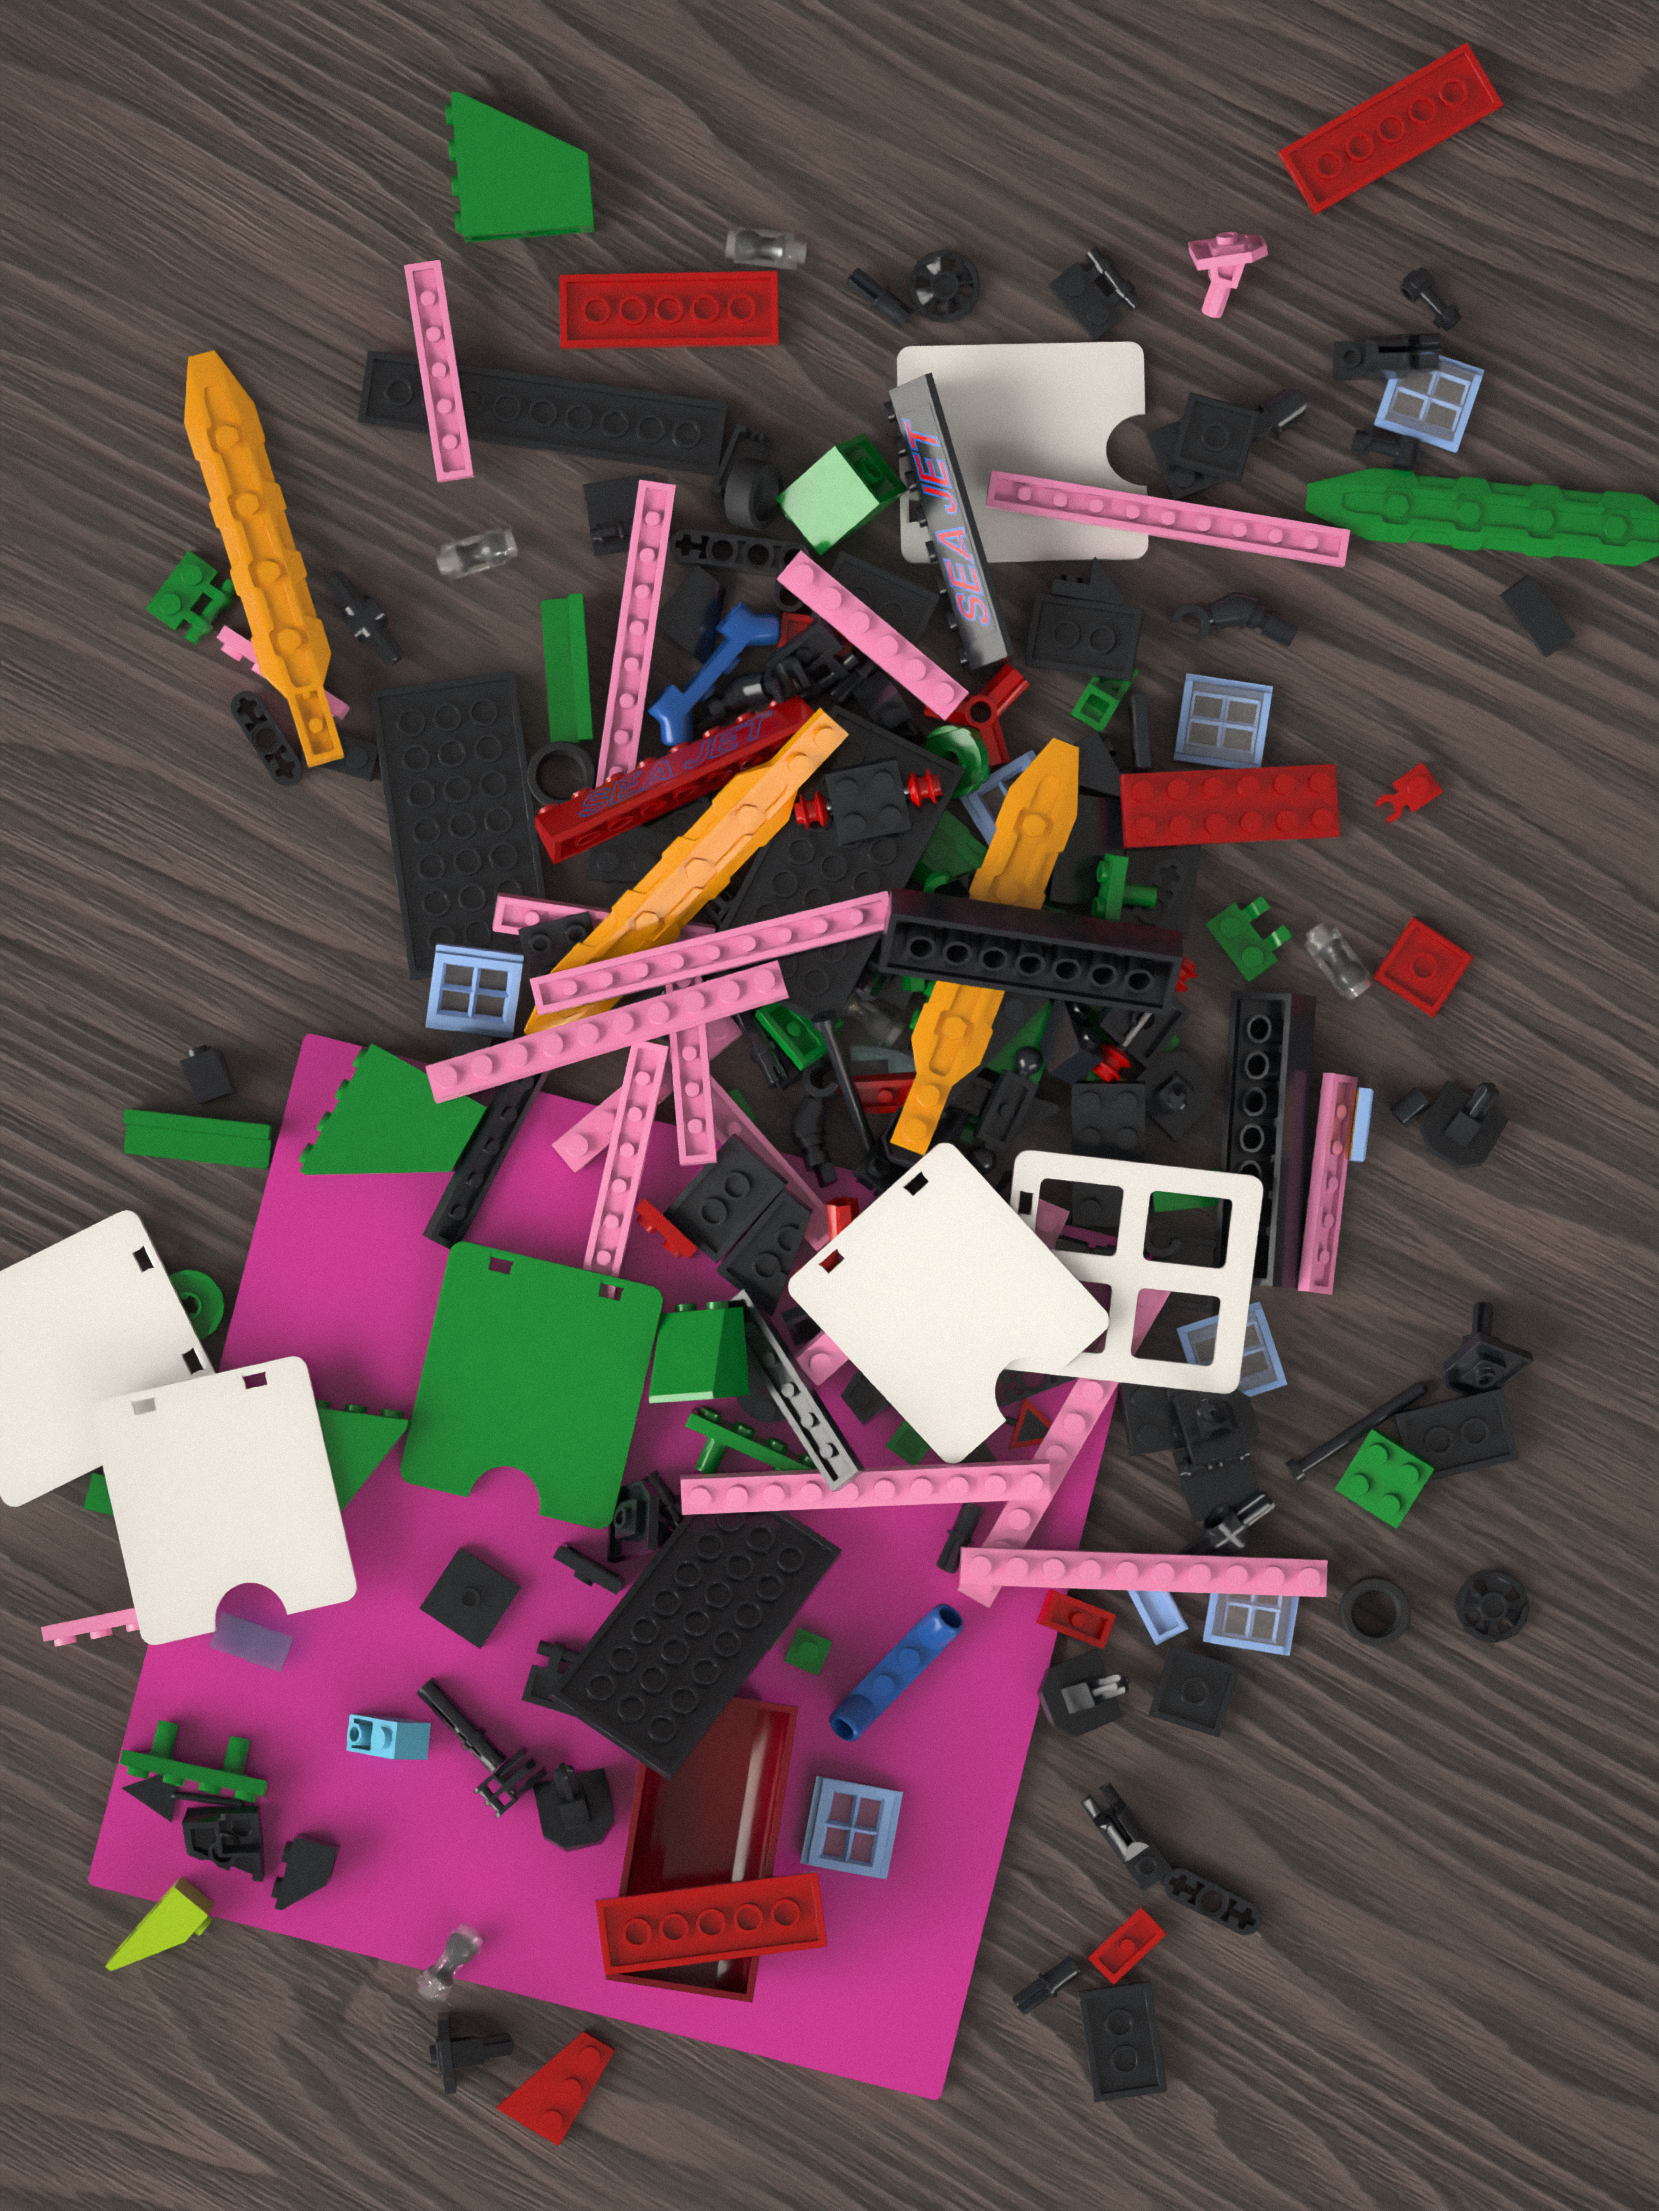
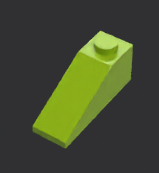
[105,1876,214,1971]

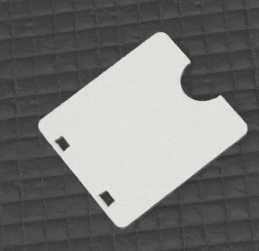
[897,342,1148,564]
[788,1142,1109,1464]
[0,1210,217,1507]
[92,1356,357,1645]

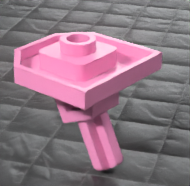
[1188,232,1268,318]

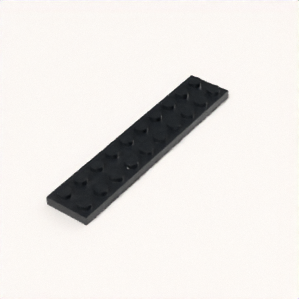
[357,350,728,476]

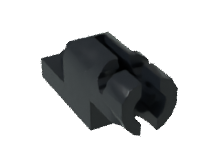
[1333,333,1442,380]
[1080,1782,1172,1892]

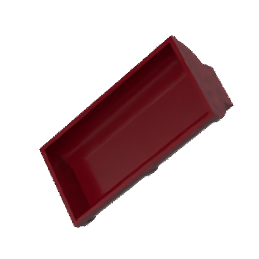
[605,1694,799,2003]

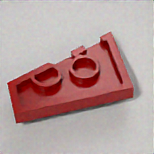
[496,2030,615,2146]

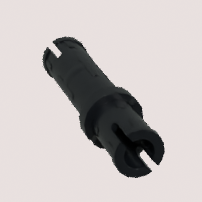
[733,1009,790,1090]
[416,1677,508,1774]

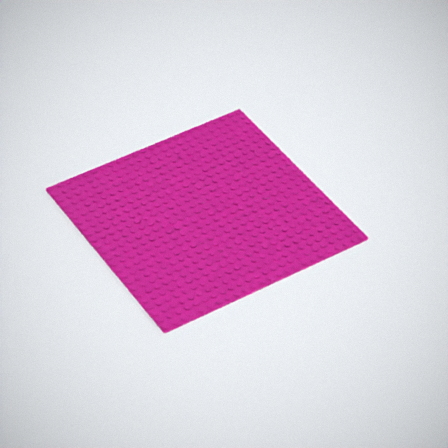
[88,1034,1151,2100]

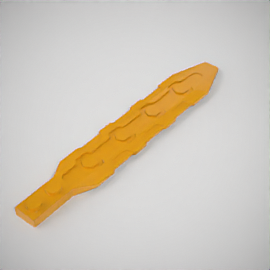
[184,350,344,768]
[524,708,849,1035]
[890,738,1079,1156]

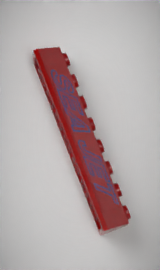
[535,695,815,865]

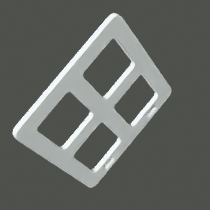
[1004,1150,1263,1394]

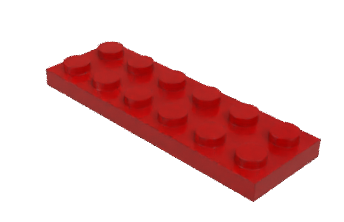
[1278,42,1504,216]
[559,271,779,349]
[1119,764,1340,848]
[595,1871,827,1975]

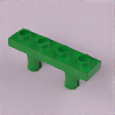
[1091,853,1157,922]
[685,1406,818,1474]
[119,1720,269,1803]

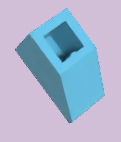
[346,1714,431,1760]

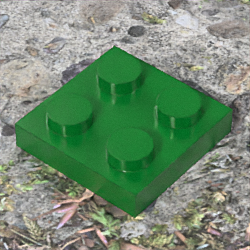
[1335,1427,1436,1529]

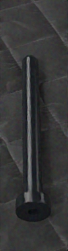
[811,1010,875,1155]
[1285,1381,1428,1484]

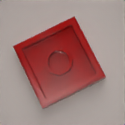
[1372,916,1474,1018]

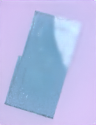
[850,1046,916,1074]
[209,1611,293,1672]

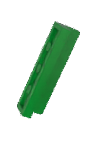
[541,593,594,744]
[123,1109,274,1169]

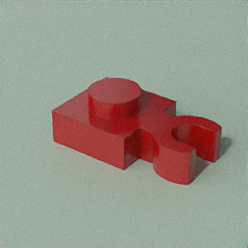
[1374,762,1443,823]

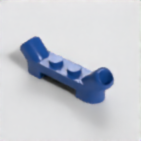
[646,602,781,746]
[829,1603,964,1742]

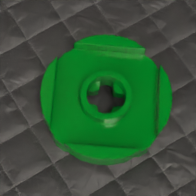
[925,724,990,798]
[169,1270,226,1340]

